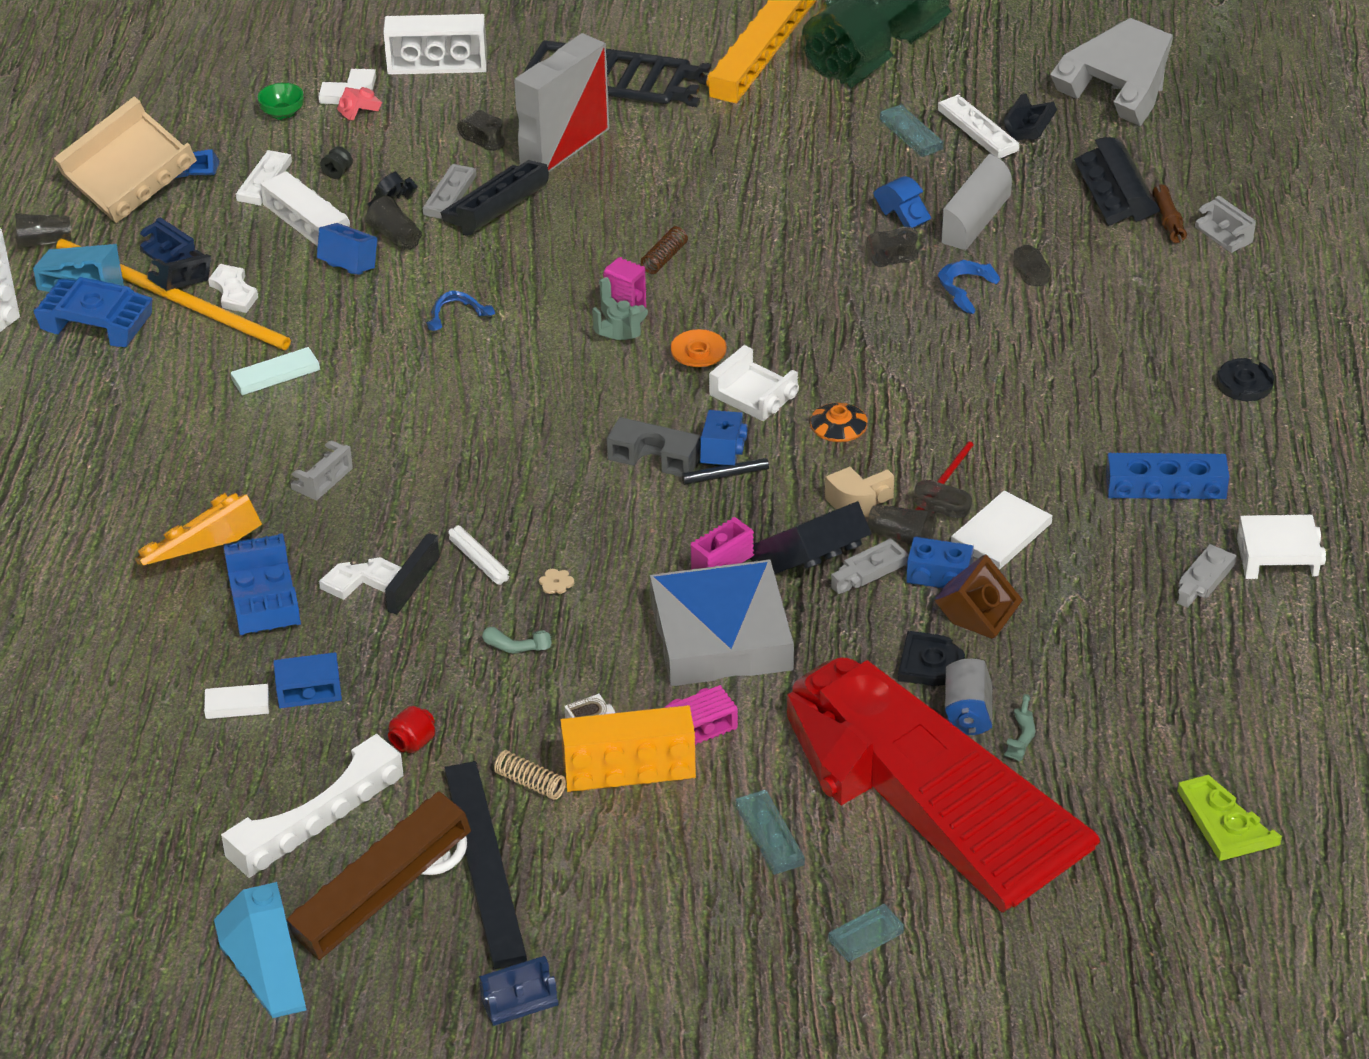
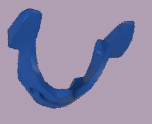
[938,260,1000,314]
[426,290,495,331]

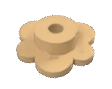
[539,569,574,594]

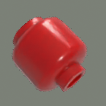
[388,706,436,753]

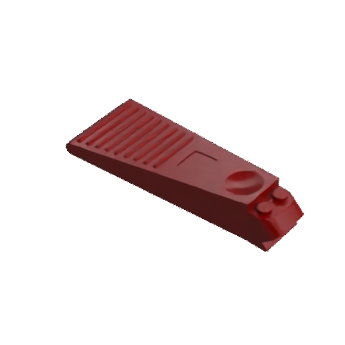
[792,657,1100,913]

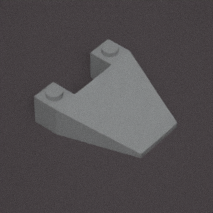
[1050,18,1173,126]

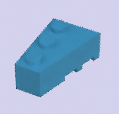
[33,244,124,292]

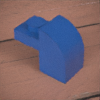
[873,176,931,231]

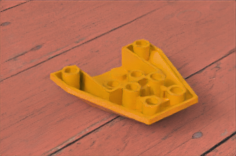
[135,492,262,565]

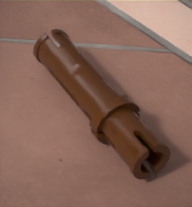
[1152,184,1187,243]

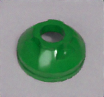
[258,83,304,120]

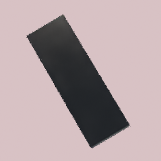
[385,533,440,615]

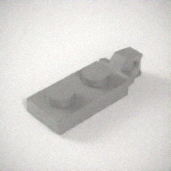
[831,539,909,594]
[1177,544,1237,608]

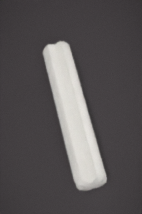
[448,525,509,585]

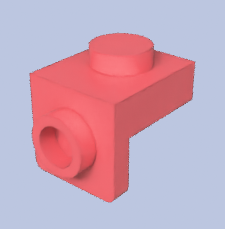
[337,87,382,121]

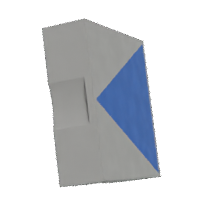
[650,560,794,687]

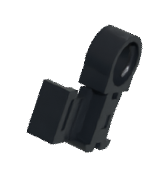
[367,171,418,214]

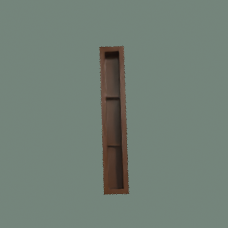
[286,791,471,961]

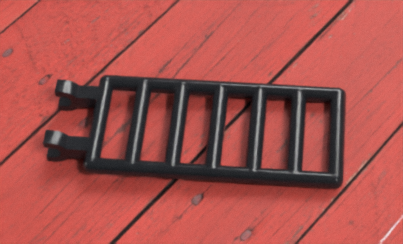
[523,40,711,107]

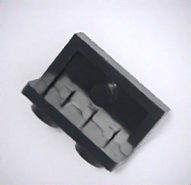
[1004,93,1057,141]

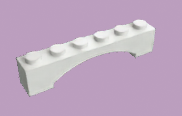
[221,734,404,878]

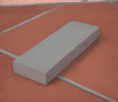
[422,164,477,219]

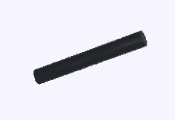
[682,458,769,485]

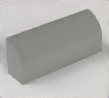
[942,153,1012,251]

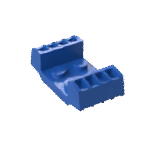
[34,277,152,347]
[223,533,301,635]

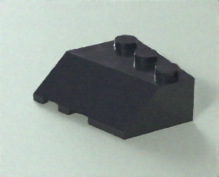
[749,501,872,574]

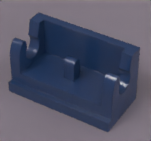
[140,217,195,263]
[479,956,559,1026]

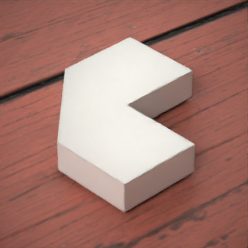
[318,69,376,104]
[319,557,401,600]

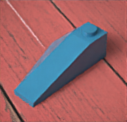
[214,882,306,1018]

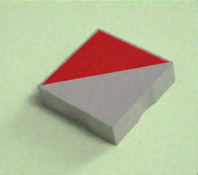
[514,33,609,172]

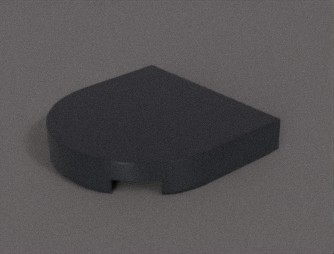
[898,631,965,686]

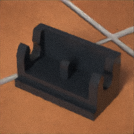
[147,250,211,291]

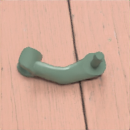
[482,627,552,654]
[1004,694,1036,761]

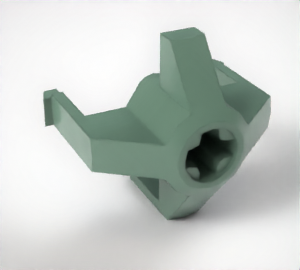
[592,277,648,340]

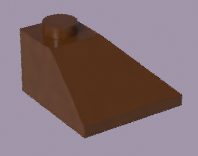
[934,554,1023,639]

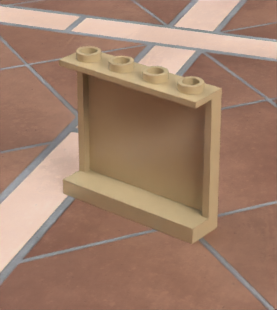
[54,96,197,223]

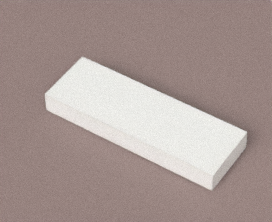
[236,150,292,206]

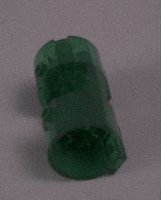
[802,0,952,89]

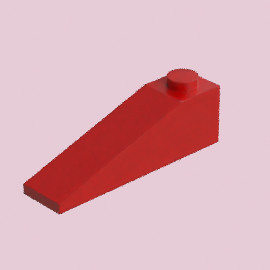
[787,692,873,805]

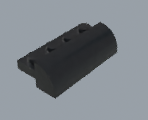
[1074,137,1160,226]
[440,160,549,236]

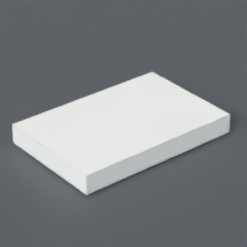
[951,491,1052,570]

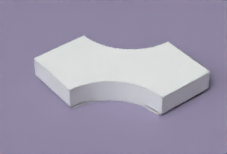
[208,264,258,313]

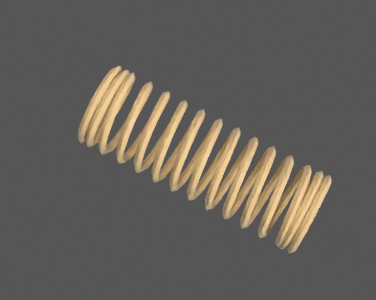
[494,750,566,800]

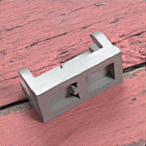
[1195,196,1256,253]
[291,441,353,501]

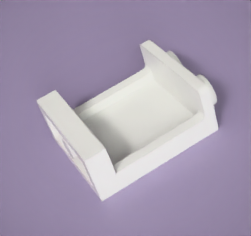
[709,345,799,421]
[1237,515,1326,579]

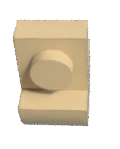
[825,467,894,518]

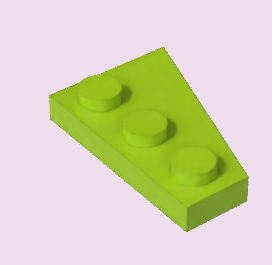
[1177,775,1282,861]

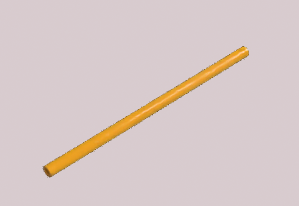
[56,238,291,350]

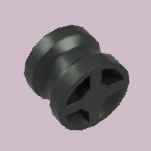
[320,146,353,179]

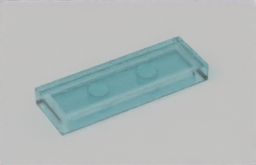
[880,104,944,157]
[736,790,805,875]

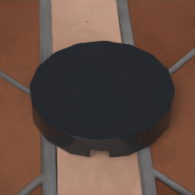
[1216,358,1274,402]

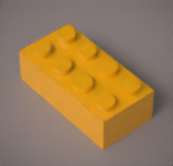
[560,705,696,792]

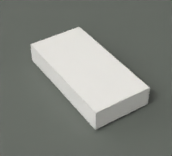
[204,684,269,719]

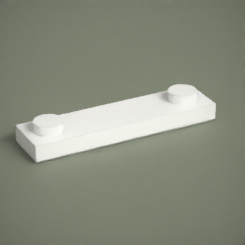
[938,95,1019,158]

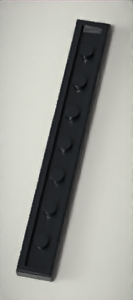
[444,761,527,969]

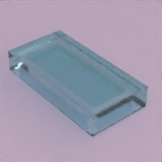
[829,904,904,962]

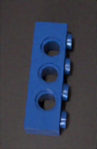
[1106,453,1229,499]

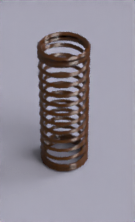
[640,226,688,274]

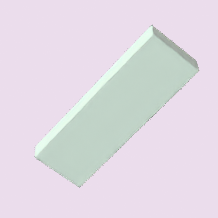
[231,347,320,395]

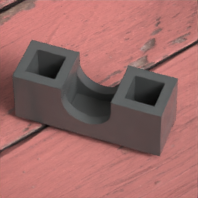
[607,417,701,477]

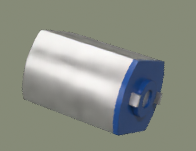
[945,659,992,735]

